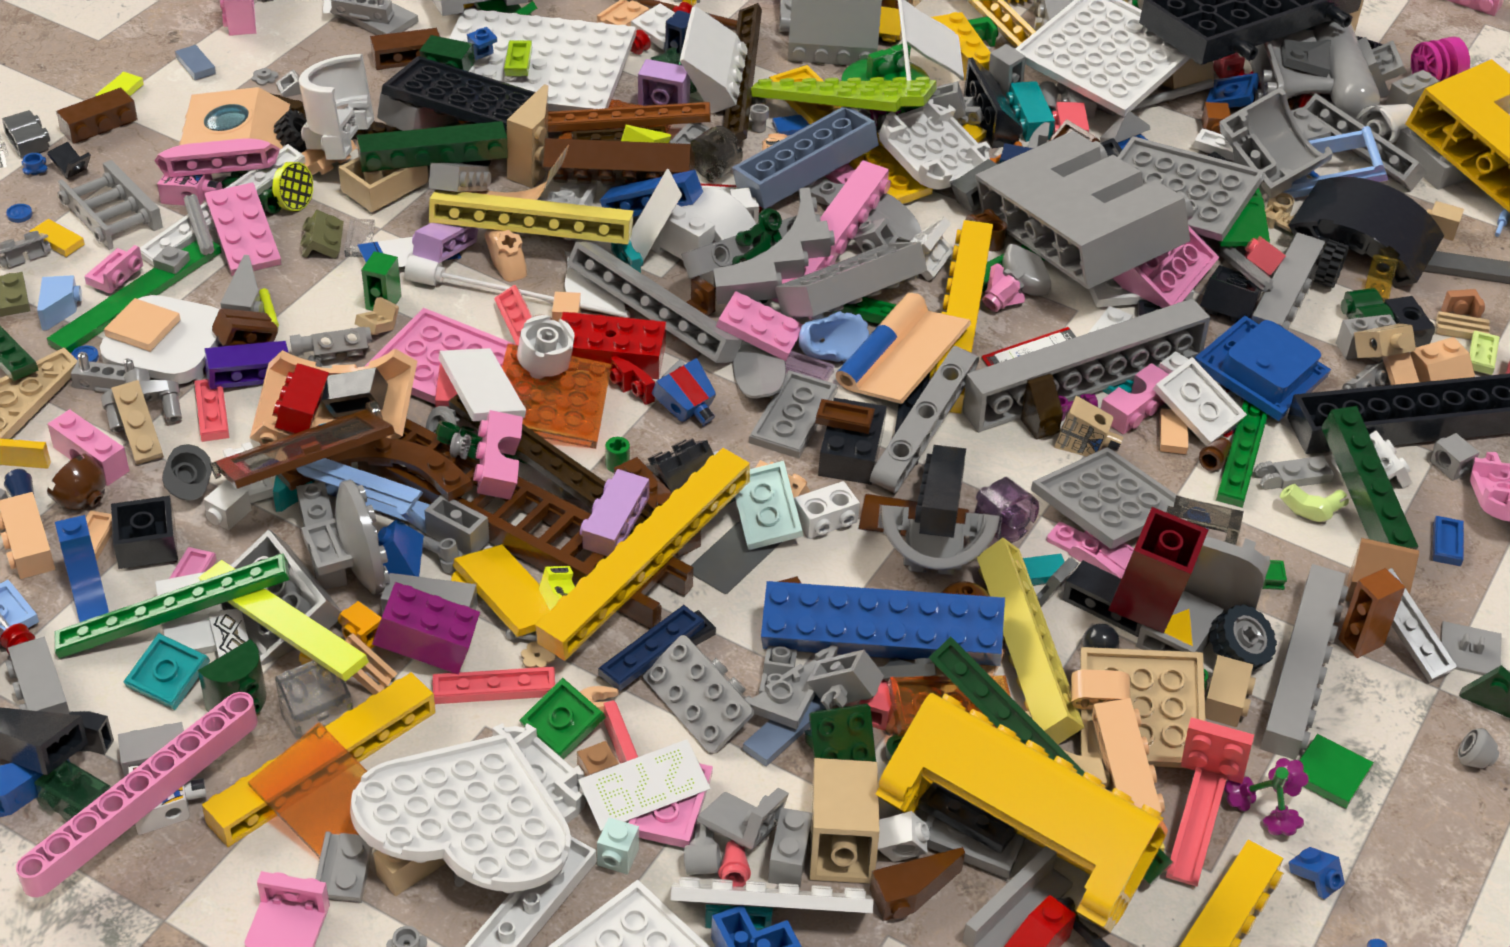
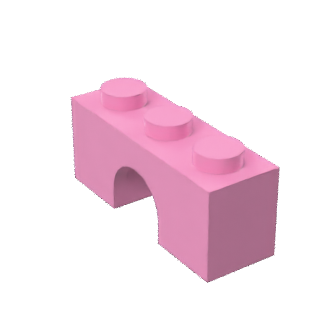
[1101,363,1169,435]
[48,409,130,486]
[474,410,523,500]

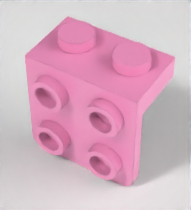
[244,871,330,947]

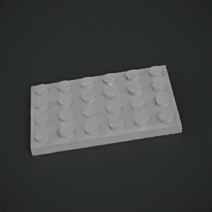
[1118,136,1265,241]

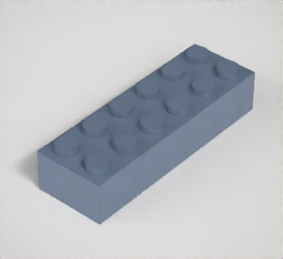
[732,106,879,209]

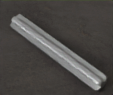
[1219,246,1274,292]

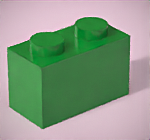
[361,251,402,311]

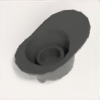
[162,444,212,501]

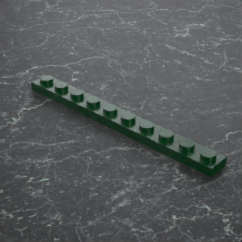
[929,636,1174,885]

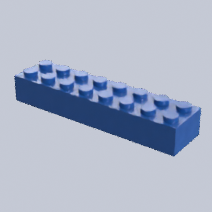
[761,581,1005,666]

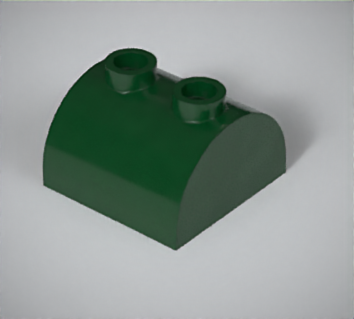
[198,639,267,715]

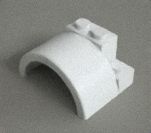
[299,54,375,160]
[650,188,756,285]

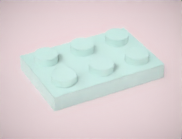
[735,461,803,550]

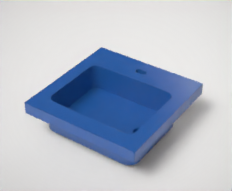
[1194,316,1331,421]

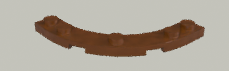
[277,437,473,501]

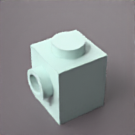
[597,818,639,875]

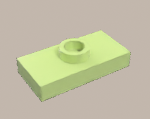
[1469,331,1500,375]

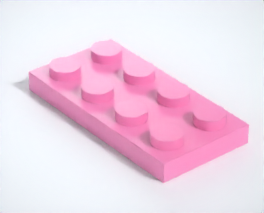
[204,182,281,276]

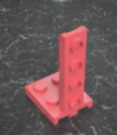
[1166,717,1254,887]

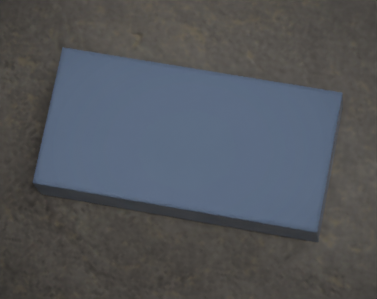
[175,45,216,80]

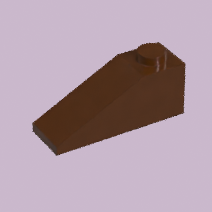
[869,847,965,921]

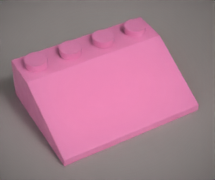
[1113,225,1220,308]

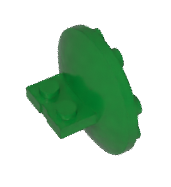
[841,43,929,115]

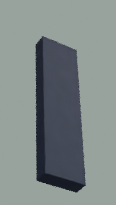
[598,605,705,691]

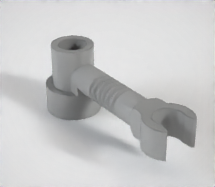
[750,97,769,132]
[408,525,463,573]

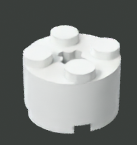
[517,315,574,379]

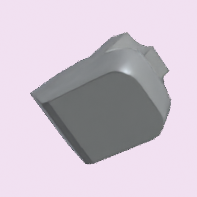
[1002,244,1051,296]

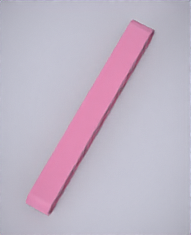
[16,692,258,897]

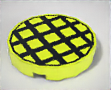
[272,162,313,211]

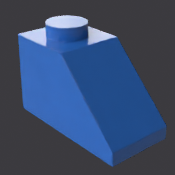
[378,519,424,577]

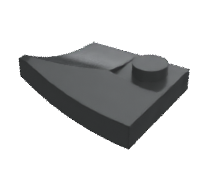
[1281,39,1331,78]
[878,658,950,680]

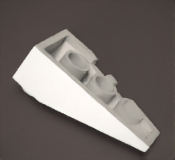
[537,180,598,240]

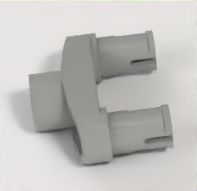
[101,369,182,432]

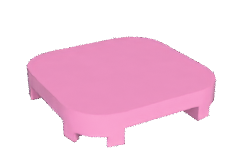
[1470,452,1510,522]

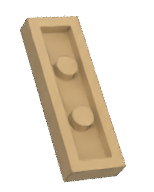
[111,380,164,465]

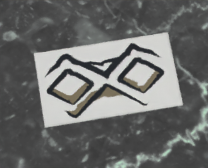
[208,609,249,657]

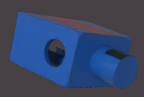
[652,358,716,426]

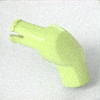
[1279,484,1349,522]

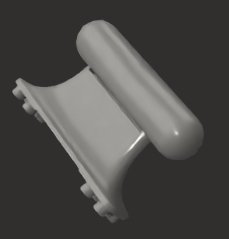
[1249,20,1380,121]

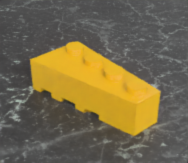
[931,12,991,80]

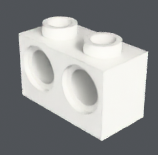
[794,481,860,539]

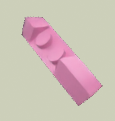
[154,139,280,177]

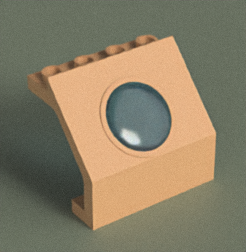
[179,87,290,149]

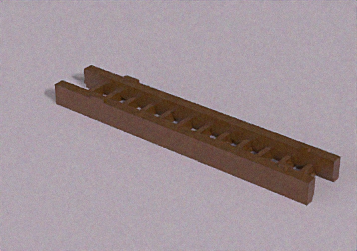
[357,418,694,628]

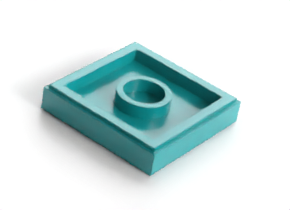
[123,633,210,710]

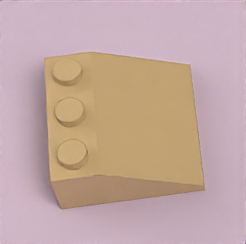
[507,84,549,188]

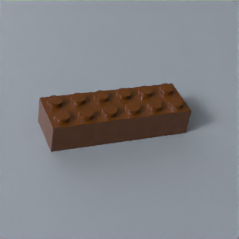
[543,138,695,185]

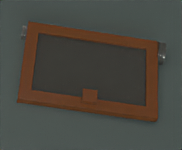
[210,401,395,489]

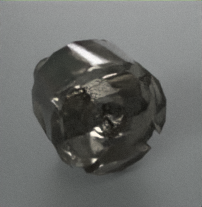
[690,125,743,183]

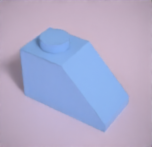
[37,275,82,330]

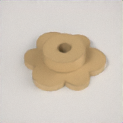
[521,641,555,668]

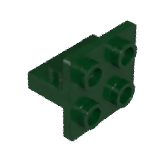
[804,704,876,762]

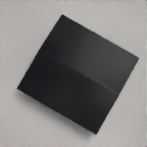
[69,711,114,755]

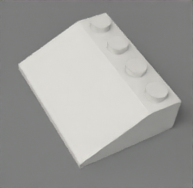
[680,6,747,113]

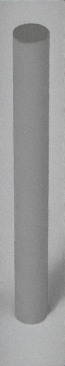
[1131,79,1214,111]

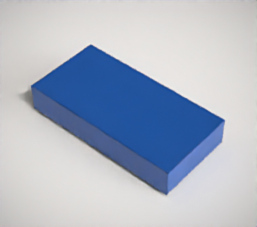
[772,115,810,136]
[1432,516,1464,566]

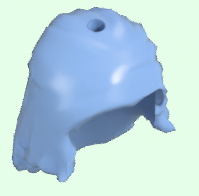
[799,311,869,362]

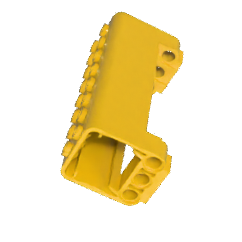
[875,693,1168,933]

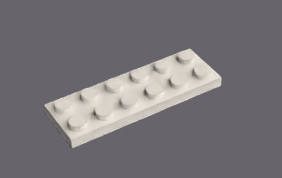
[671,877,873,913]

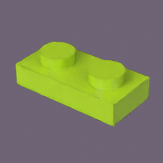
[504,40,533,77]

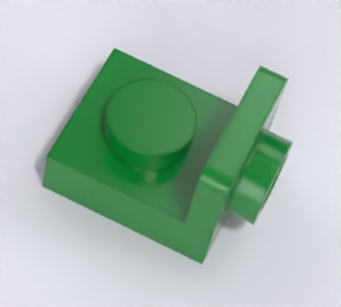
[968,17,998,47]

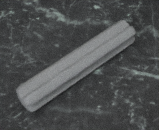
[184,194,214,255]

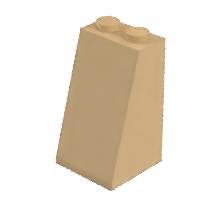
[810,758,879,884]

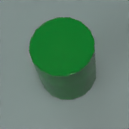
[605,436,630,473]

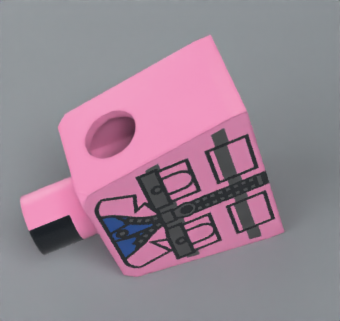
[157,173,222,205]

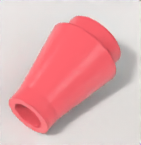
[718,840,751,887]

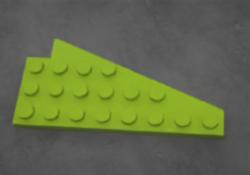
[751,77,937,112]

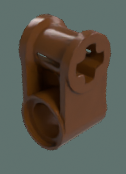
[965,209,1007,252]

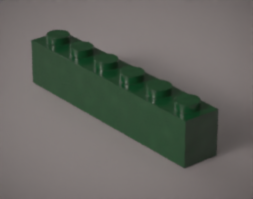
[357,121,508,172]
[1321,406,1419,550]

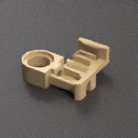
[1265,192,1295,232]

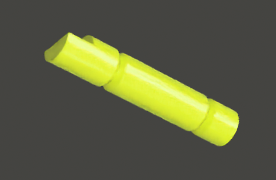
[259,288,279,327]

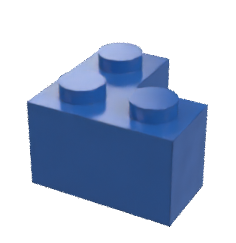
[711,905,802,947]

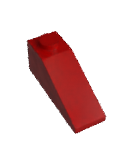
[1004,895,1076,947]

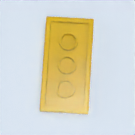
[453,544,550,637]

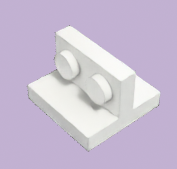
[910,216,953,281]

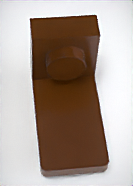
[686,275,716,316]

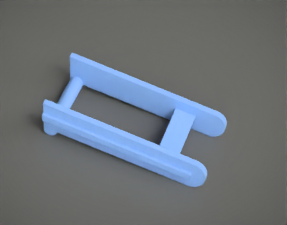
[1283,126,1389,198]
[296,458,430,533]

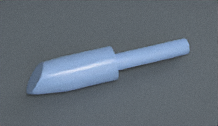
[1495,208,1510,237]

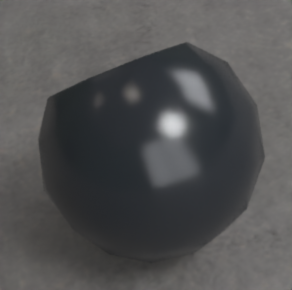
[1082,624,1120,649]

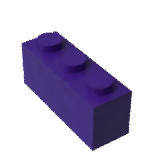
[204,341,289,389]

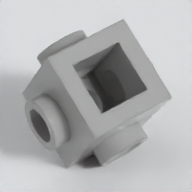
[854,218,898,252]

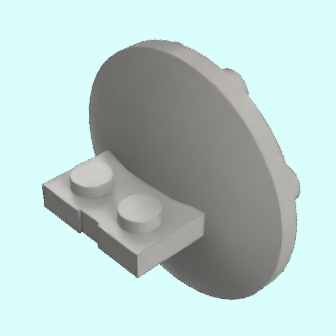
[301,479,390,595]

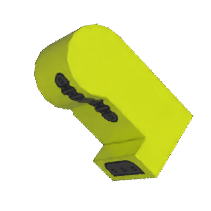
[539,566,575,611]

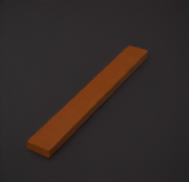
[548,102,711,132]

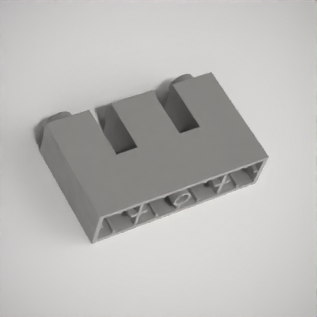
[975,131,1193,289]

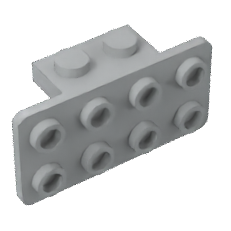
[643,635,754,754]

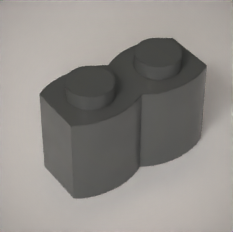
[1,110,50,158]

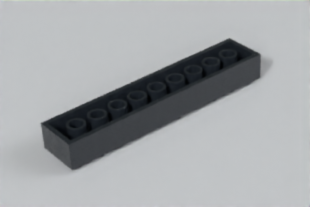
[1287,373,1510,454]

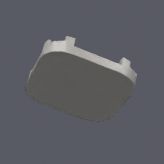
[1182,518,1270,612]

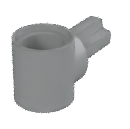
[684,823,721,875]

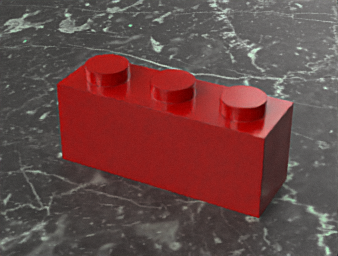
[272,363,329,433]

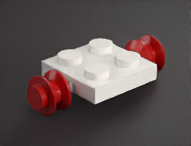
[630,2,693,55]

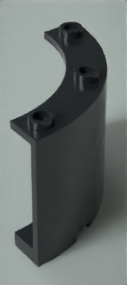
[1288,177,1444,288]

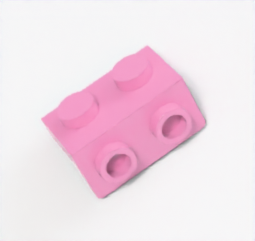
[84,245,143,294]

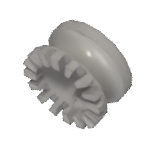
[450,433,471,459]

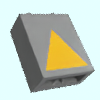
[1136,591,1224,652]

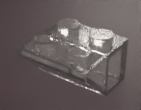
[275,660,353,741]

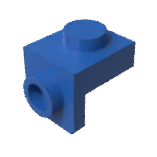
[467,27,498,61]
[1288,847,1345,899]

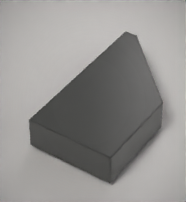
[1036,557,1079,607]

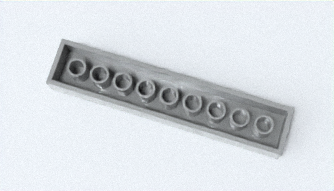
[963,298,1210,433]

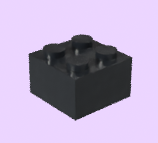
[111,495,178,569]

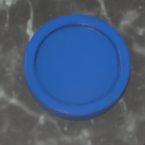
[6,204,33,223]
[71,345,99,362]

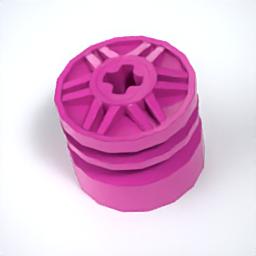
[1410,36,1470,82]

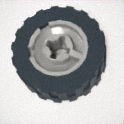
[1209,604,1277,672]

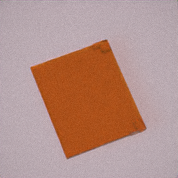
[248,722,367,858]

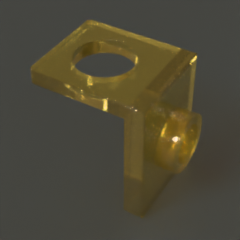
[1365,254,1399,302]

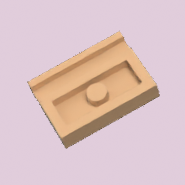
[597,0,649,26]

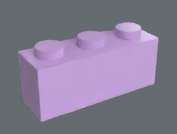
[412,223,478,263]
[580,469,649,556]

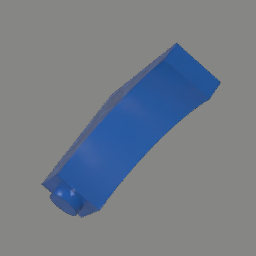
[55,515,109,622]

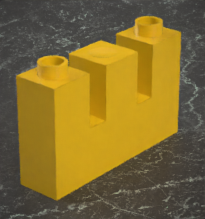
[1405,59,1510,213]

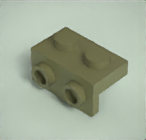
[300,209,344,259]

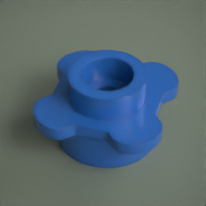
[21,153,48,175]

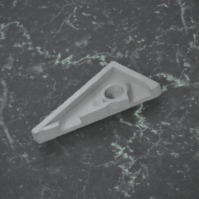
[745,645,838,729]

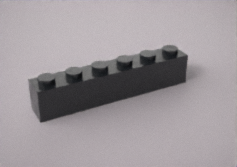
[915,445,966,538]

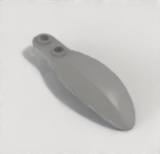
[798,178,922,242]
[733,300,786,398]

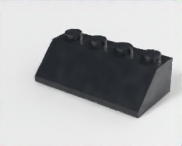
[964,57,1023,149]

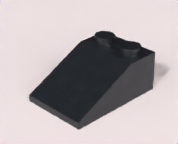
[1200,265,1262,322]

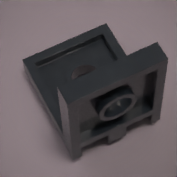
[645,438,736,506]

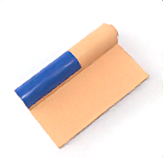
[835,293,971,404]

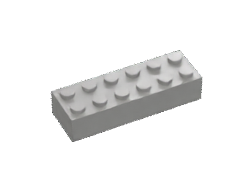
[775,242,927,320]

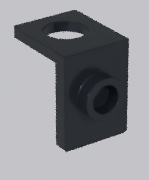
[47,142,91,179]

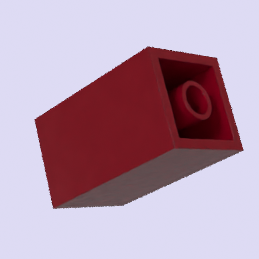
[1109,507,1209,633]

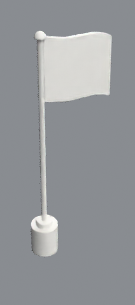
[896,0,964,81]
[404,251,630,318]

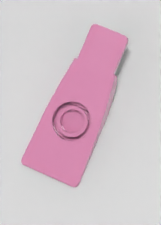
[1047,522,1134,579]

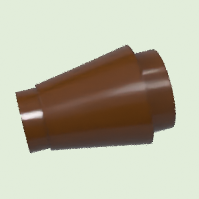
[1199,437,1231,471]

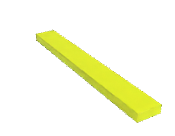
[198,560,369,681]

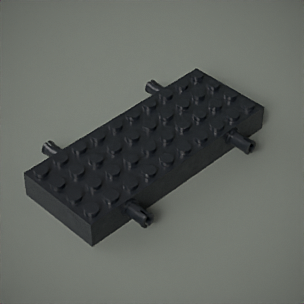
[1139,0,1361,65]

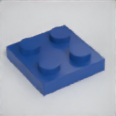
[1206,73,1260,108]

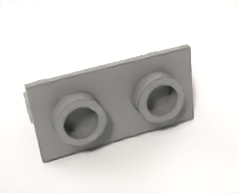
[0,231,51,268]
[1342,359,1388,390]

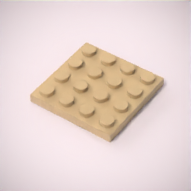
[1080,647,1205,768]

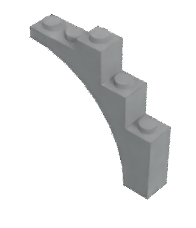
[713,188,835,305]

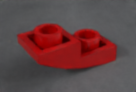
[609,356,655,405]

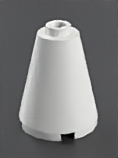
[1356,104,1414,144]

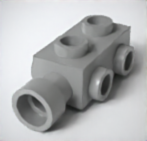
[290,327,372,361]

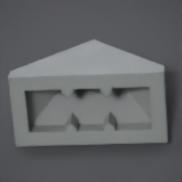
[1100,111,1151,143]

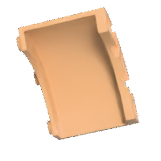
[250,349,418,452]

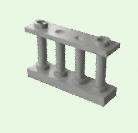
[57,160,163,250]

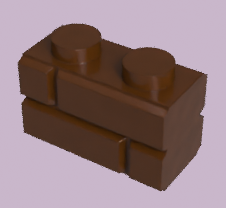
[212,308,278,346]

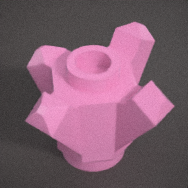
[982,264,1025,312]

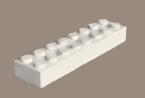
[465,836,597,947]

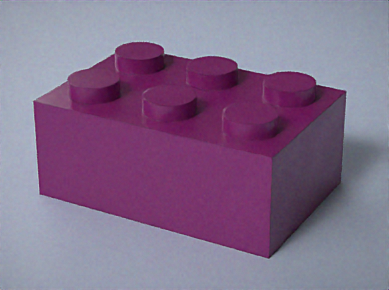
[372,582,480,675]

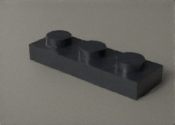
[918,782,1017,854]

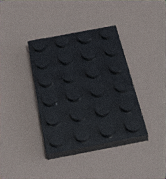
[381,56,536,135]

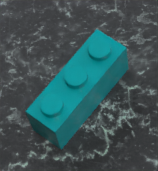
[1006,81,1055,142]

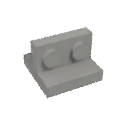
[1358,37,1406,98]

